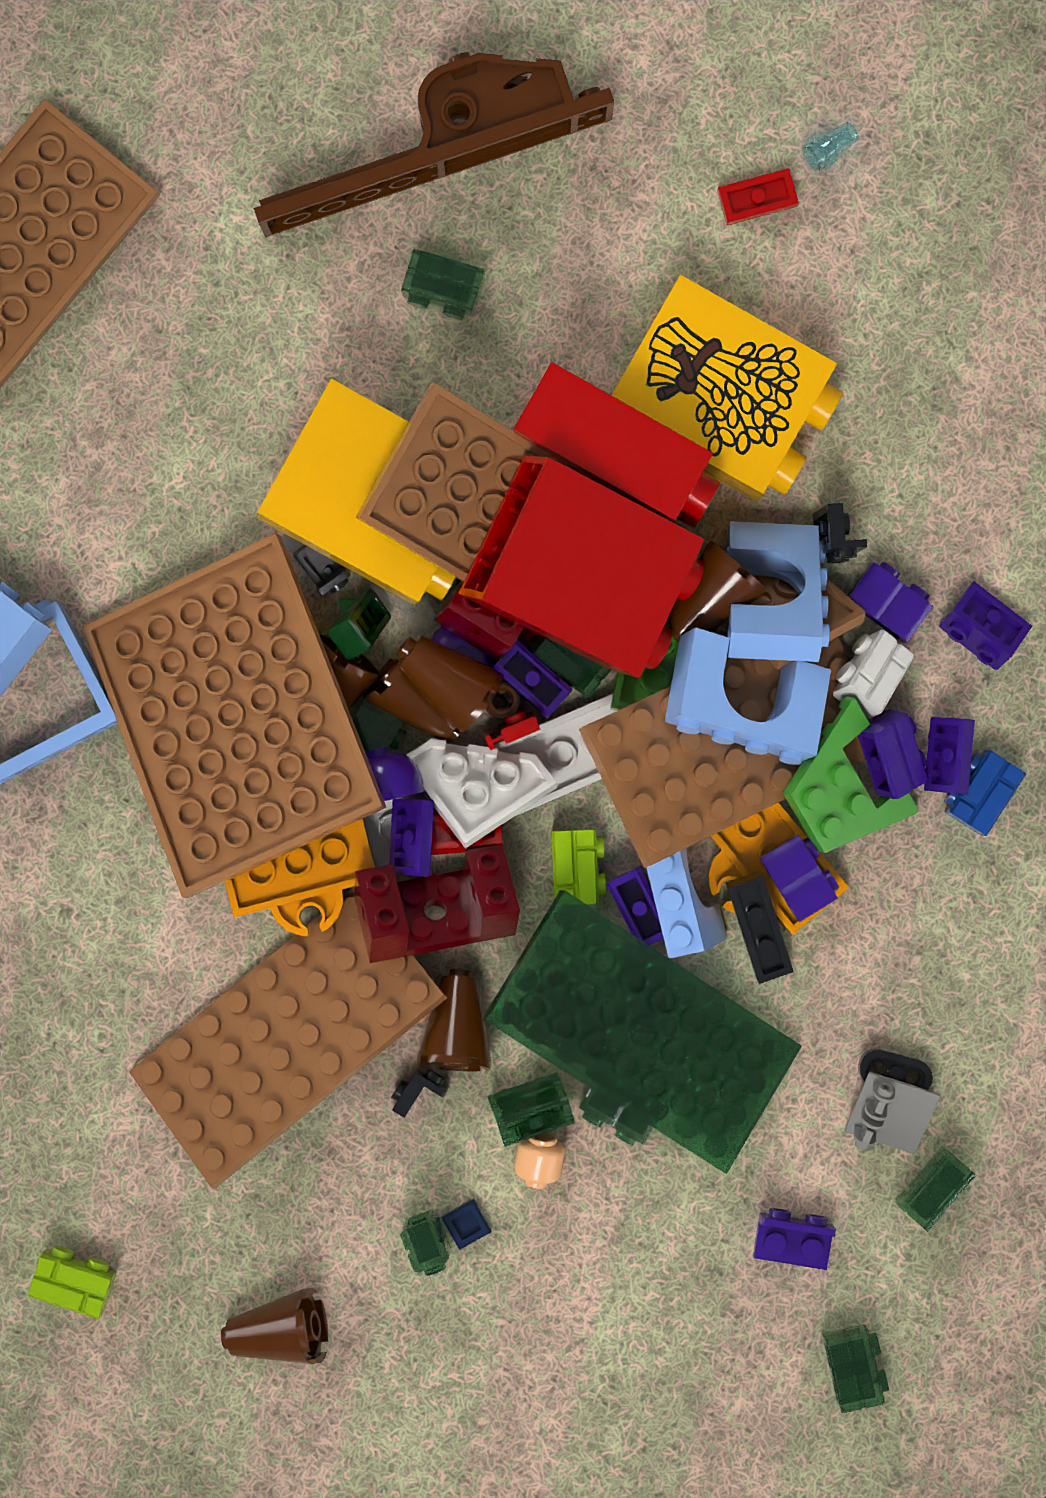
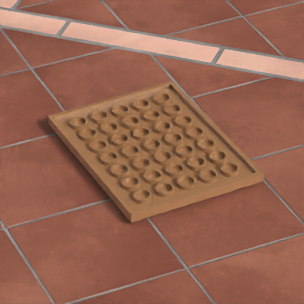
[82,533,387,899]

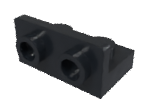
[813,503,867,564]

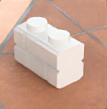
[833,630,914,719]

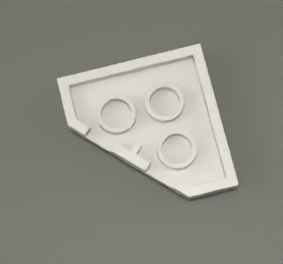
[407,738,557,849]

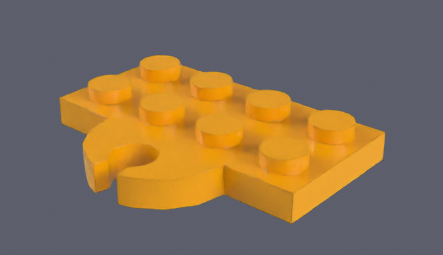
[707,802,850,935]
[225,819,376,936]

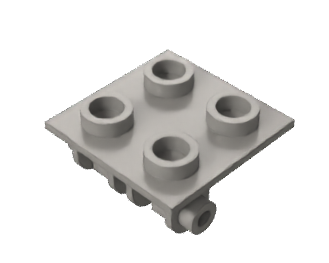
[845,1071,940,1154]

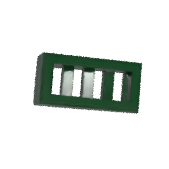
[328,588,391,660]

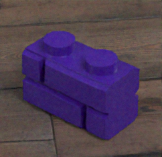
[492,640,573,719]
[858,709,928,799]
[606,865,664,950]

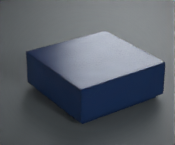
[441,1198,492,1250]

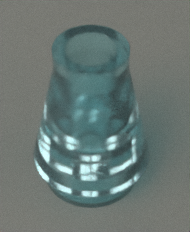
[802,122,859,172]

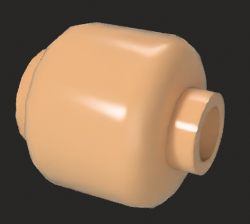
[514,1130,565,1189]

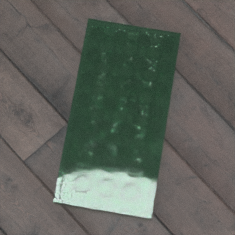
[482,890,802,1174]

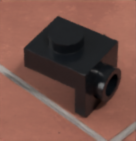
[293,545,350,596]
[391,1068,448,1118]

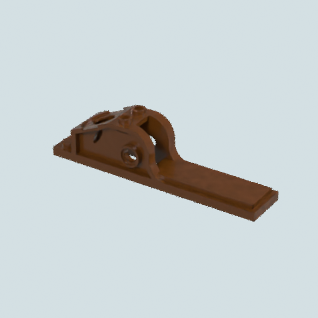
[254,52,614,238]

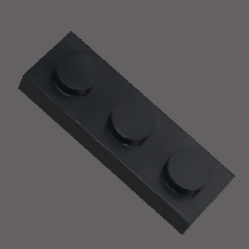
[725,870,794,984]

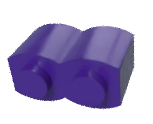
[847,562,934,643]
[759,835,839,922]

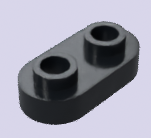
[858,1049,933,1090]

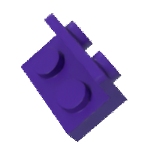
[939,581,1032,670]
[924,717,975,794]
[389,799,434,876]
[753,1208,836,1270]

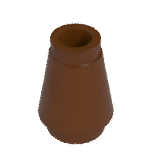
[485,682,520,719]

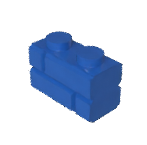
[944,750,1026,836]

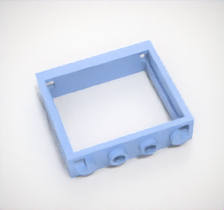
[0,599,118,784]

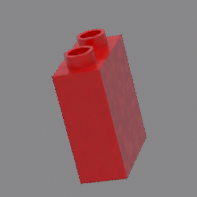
[513,362,722,529]
[458,455,705,678]

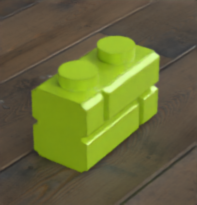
[551,829,606,906]
[28,1246,117,1319]

